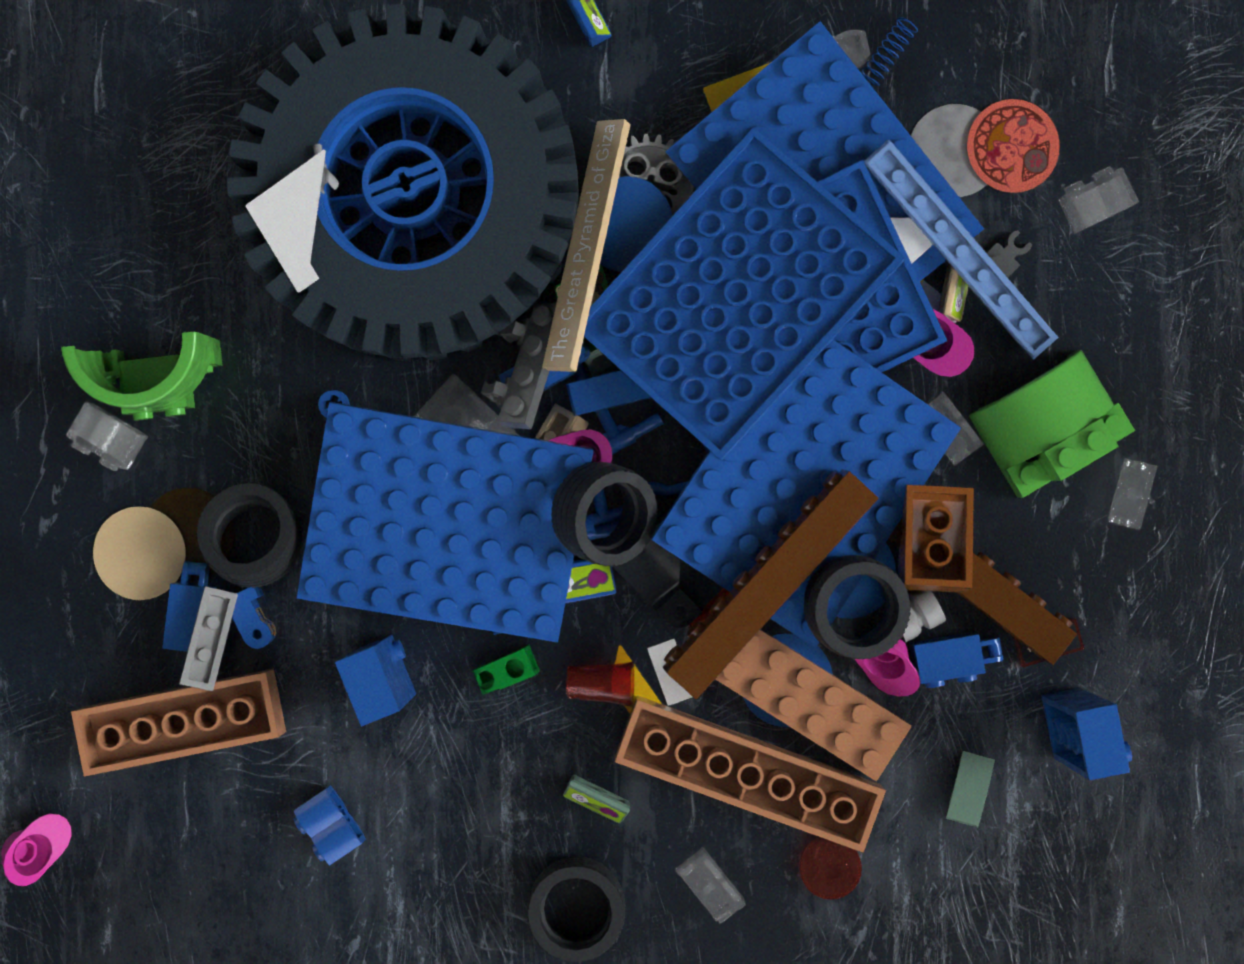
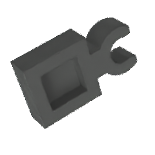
[986,230,1032,278]

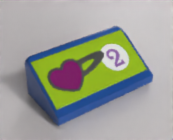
[566,0,611,47]
[565,559,616,603]

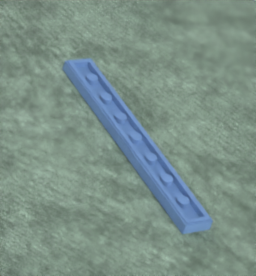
[864,140,1058,359]

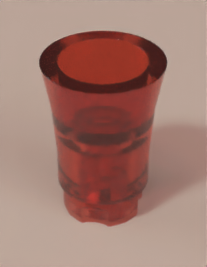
[566,661,635,707]

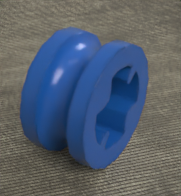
[318,390,350,418]

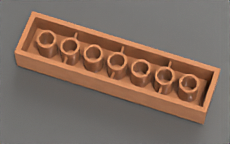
[615,695,886,853]

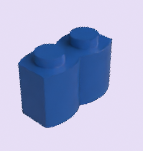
[294,785,366,865]

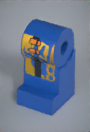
[232,587,276,649]

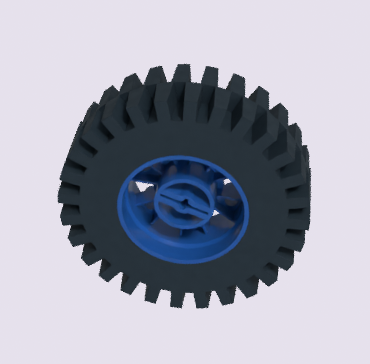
[227,4,579,361]

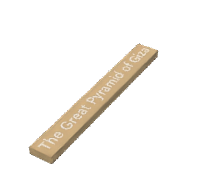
[542,119,630,372]

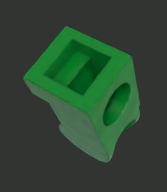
[472,644,540,695]

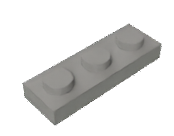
[179,586,238,691]

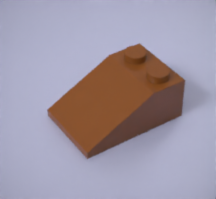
[898,485,974,593]

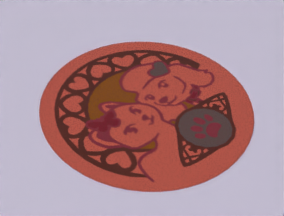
[967,99,1060,193]

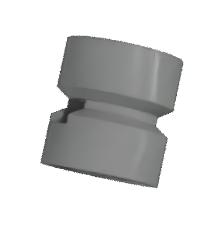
[901,590,946,643]

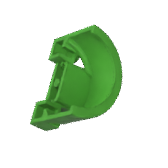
[61,332,223,420]
[969,350,1135,498]

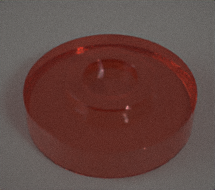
[799,837,862,899]

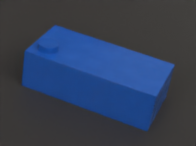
[335,635,416,727]
[1041,688,1132,781]

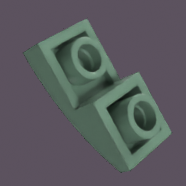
[946,751,995,828]

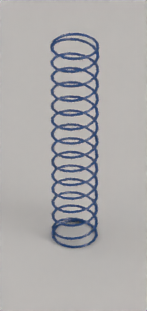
[862,17,918,86]

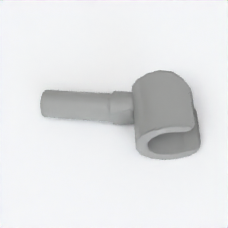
[313,144,339,194]

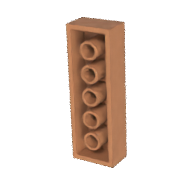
[716,629,912,782]
[71,668,286,777]

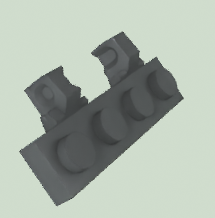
[481,303,556,429]

